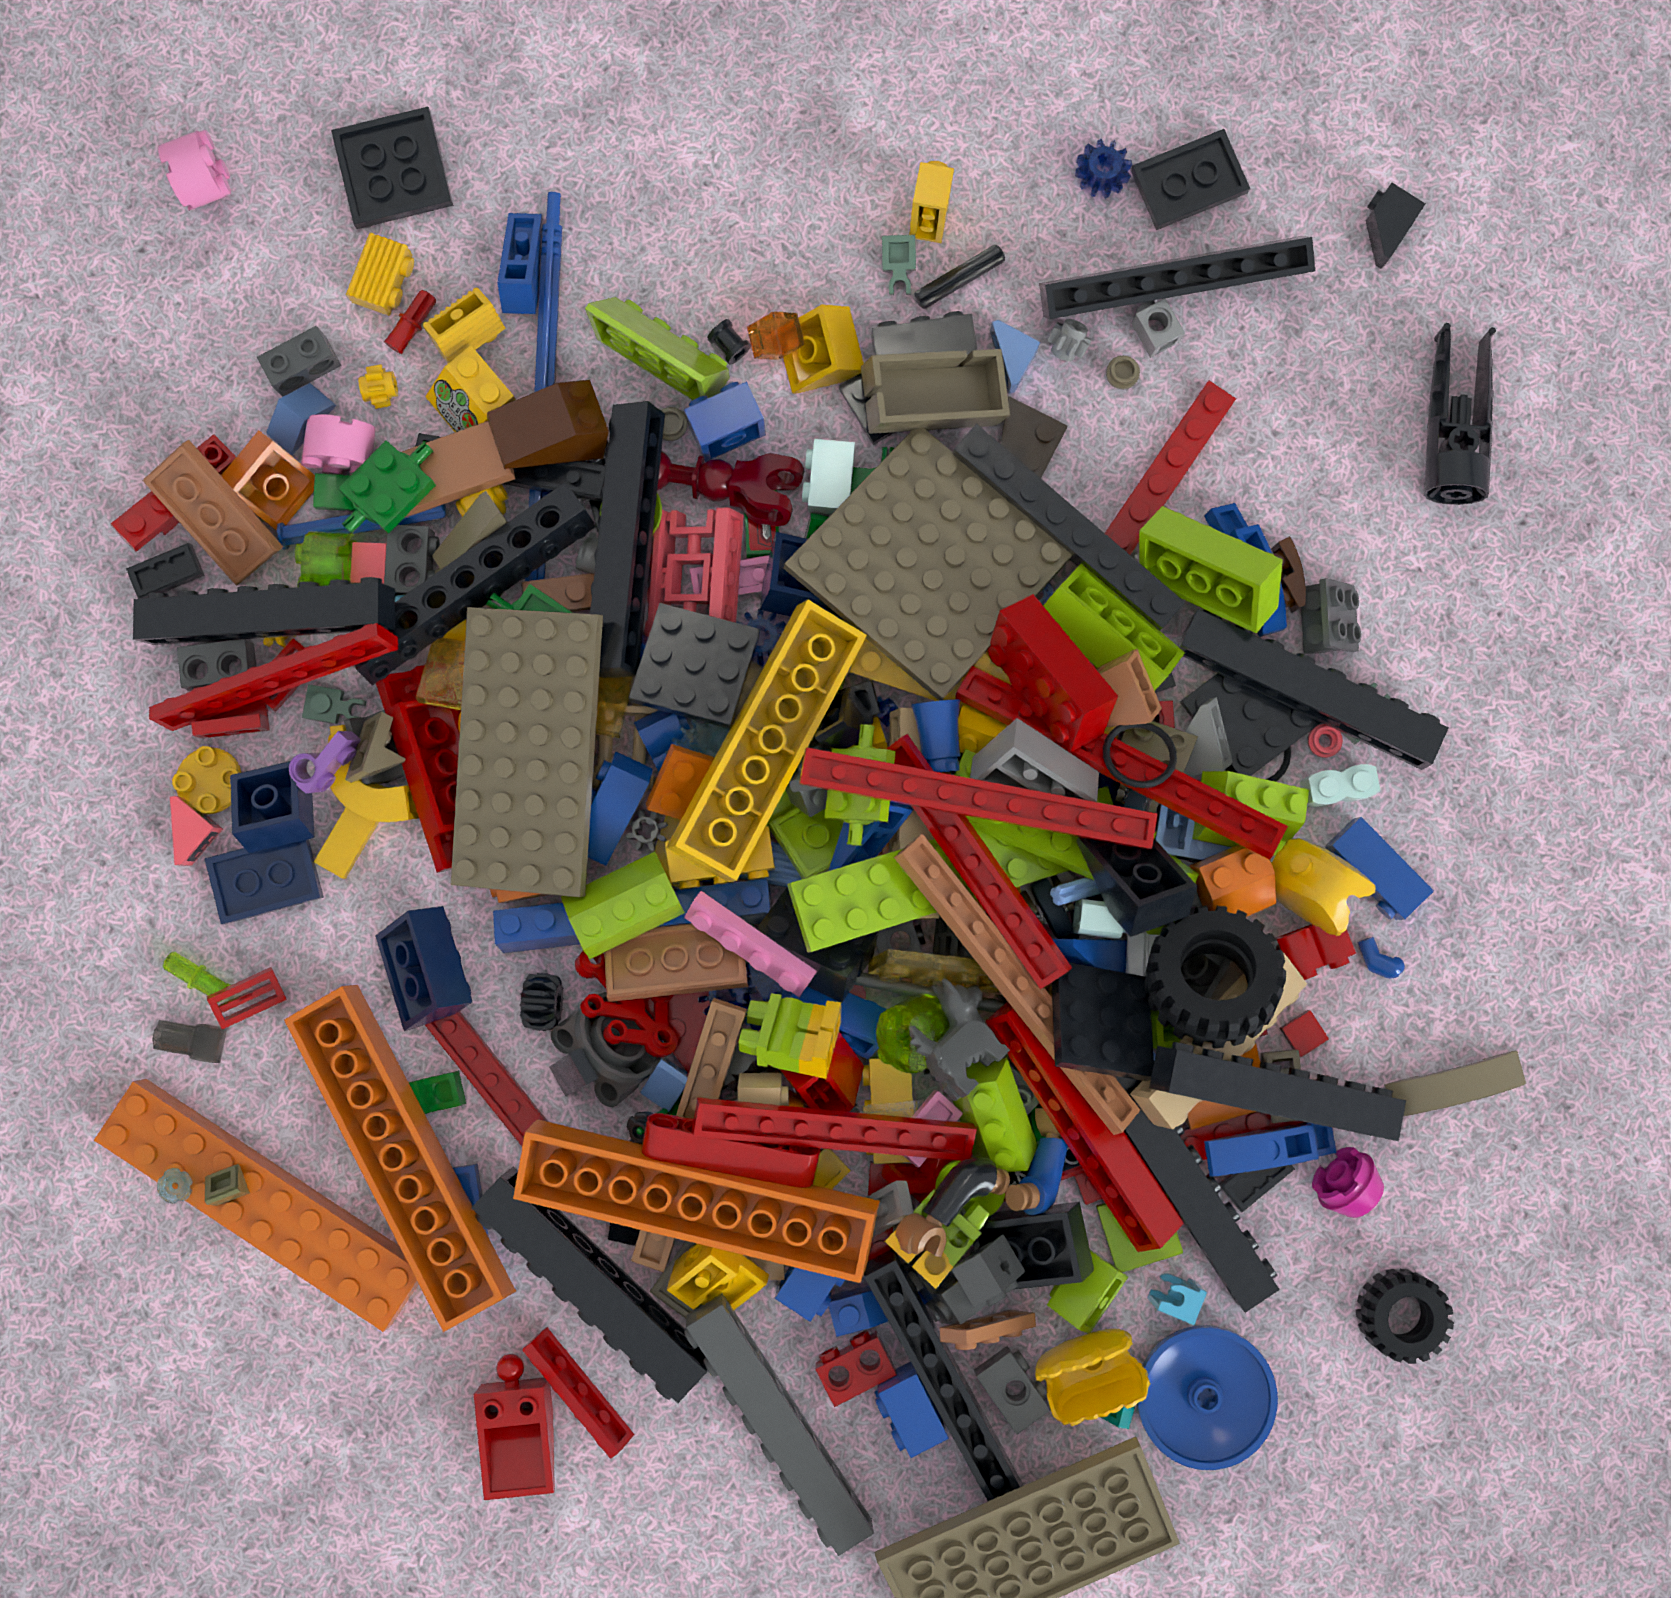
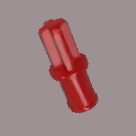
[384,290,436,355]

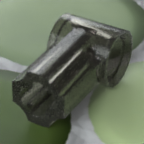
[152,1020,227,1063]

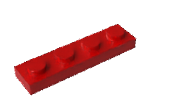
[522,1327,635,1459]

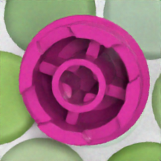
[1312,1147,1384,1218]

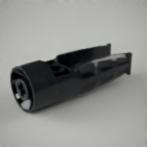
[1424,323,1496,505]

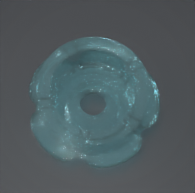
[157,1168,192,1204]

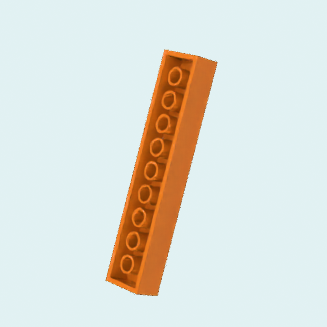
[284,985,516,1332]
[94,1079,418,1332]
[513,1119,880,1283]

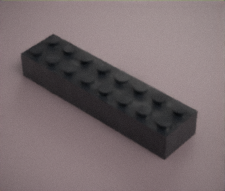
[471,1166,708,1403]

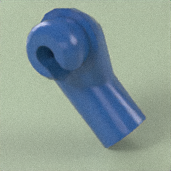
[1357,937,1405,979]

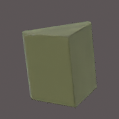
[204,1164,250,1206]

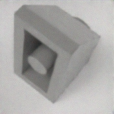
[1184,697,1233,777]

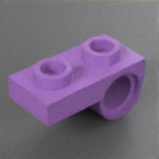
[289,731,361,794]

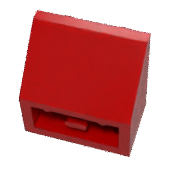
[779,1032,864,1112]

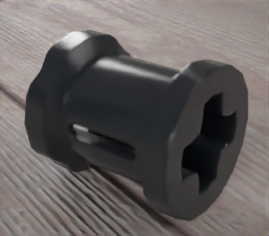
[707,319,751,365]

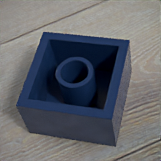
[230,761,315,853]

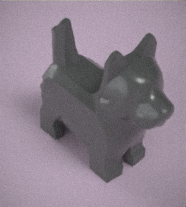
[909,978,1010,1101]

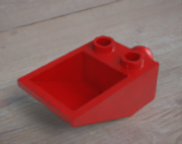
[473,1354,555,1500]

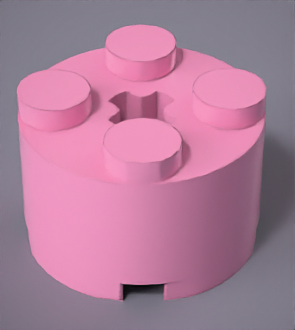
[158,129,231,211]
[301,414,375,475]

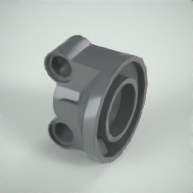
[550,992,663,1107]

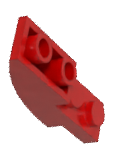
[111,434,236,552]

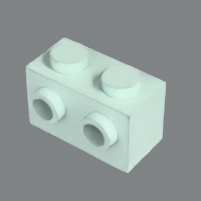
[802,439,855,515]

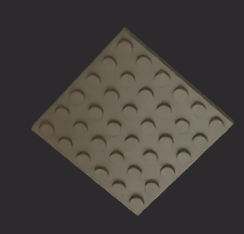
[784,428,1072,701]

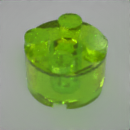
[295,531,357,587]
[876,994,949,1073]

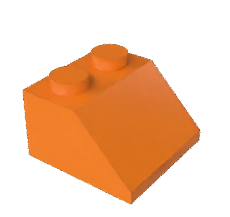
[221,430,315,530]
[1188,844,1276,917]

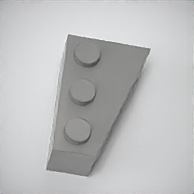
[970,718,1099,802]

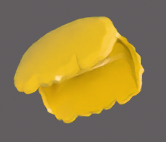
[1271,838,1376,936]
[1035,1328,1151,1426]

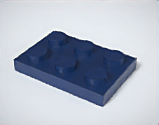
[204,839,324,925]

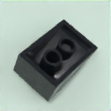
[1077,837,1197,937]

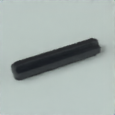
[914,245,1005,309]

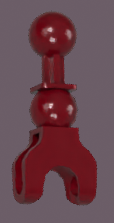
[657,450,805,526]

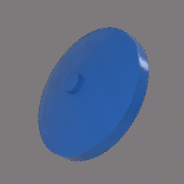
[1136,1325,1278,1470]

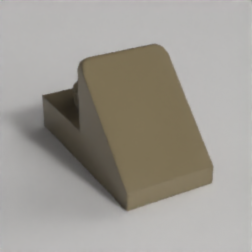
[345,712,406,783]

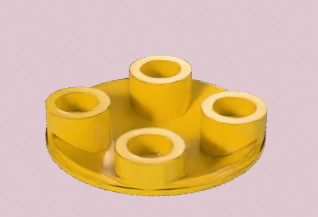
[172,746,242,814]

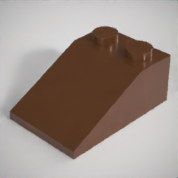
[487,380,609,469]

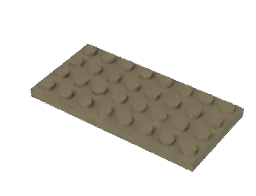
[451,607,603,897]
[874,1436,1180,1598]

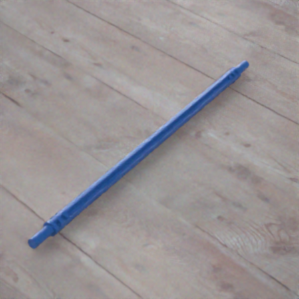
[525,192,563,581]

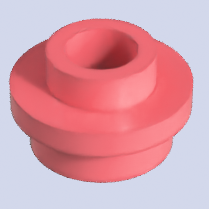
[1308,724,1343,758]

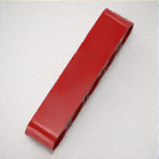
[641,1113,820,1188]

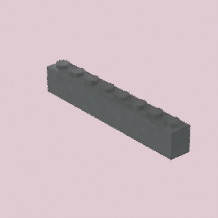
[684,1293,874,1556]

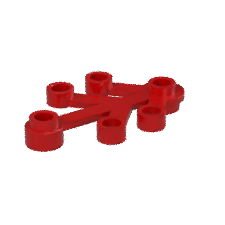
[575,951,678,1057]

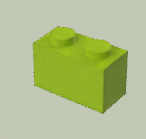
[1046,1249,1128,1334]

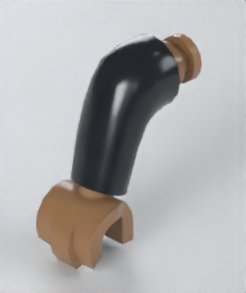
[895,1157,1010,1257]

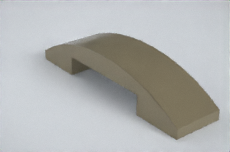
[1384,1050,1526,1116]

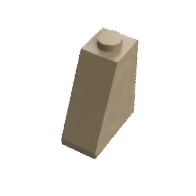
[432,491,508,573]

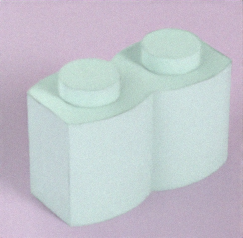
[1300,764,1381,807]
[1072,899,1126,939]

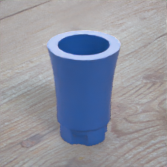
[911,699,960,772]

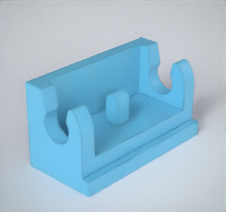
[1147,1274,1207,1325]

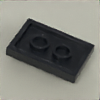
[1130,129,1250,230]

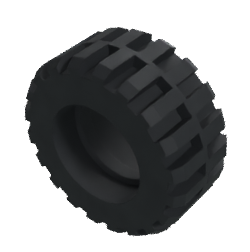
[1145,905,1287,1048]

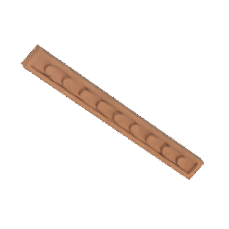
[894,833,1140,1135]

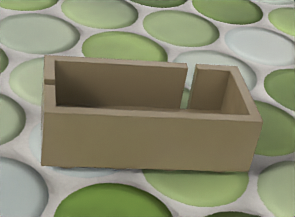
[861,349,1010,434]

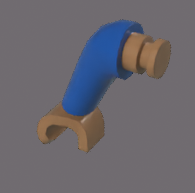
[1005,1108,1068,1215]

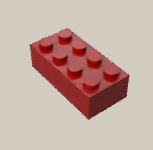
[988,594,1118,753]

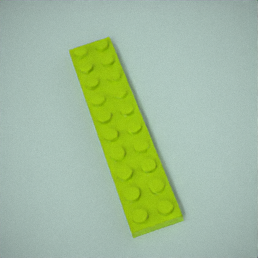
[787,786,1113,953]

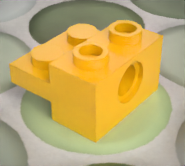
[667,1243,769,1310]

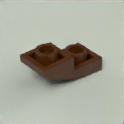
[1271,536,1306,613]

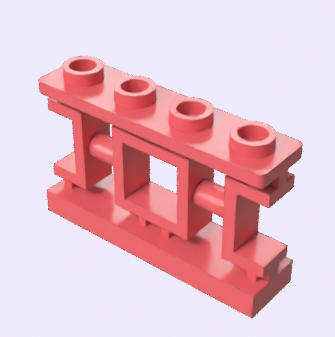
[644,507,744,637]

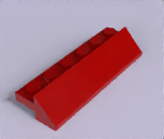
[376,662,461,873]

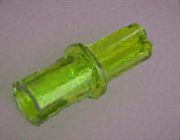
[163,952,231,1003]

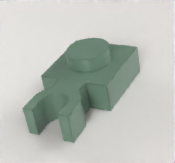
[882,235,916,295]
[302,684,366,725]

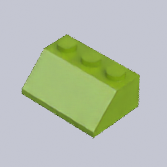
[1192,771,1309,856]
[561,852,685,959]
[952,1058,1038,1172]

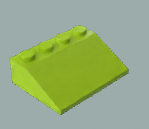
[585,297,730,401]

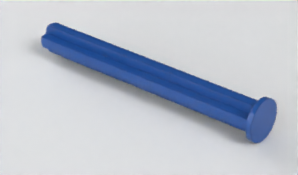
[277,504,446,550]

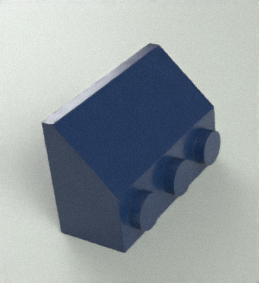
[760,532,847,623]
[375,906,473,1031]

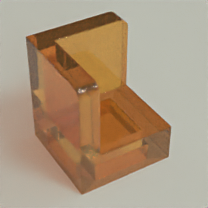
[747,312,804,360]

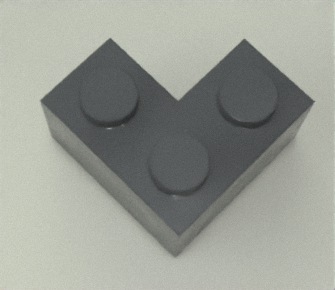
[903,1249,987,1325]

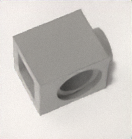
[1131,298,1185,358]

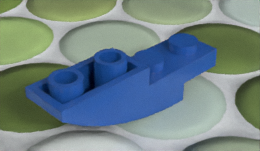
[1204,503,1287,637]
[1204,1122,1337,1176]

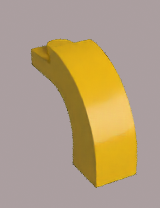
[328,725,419,822]

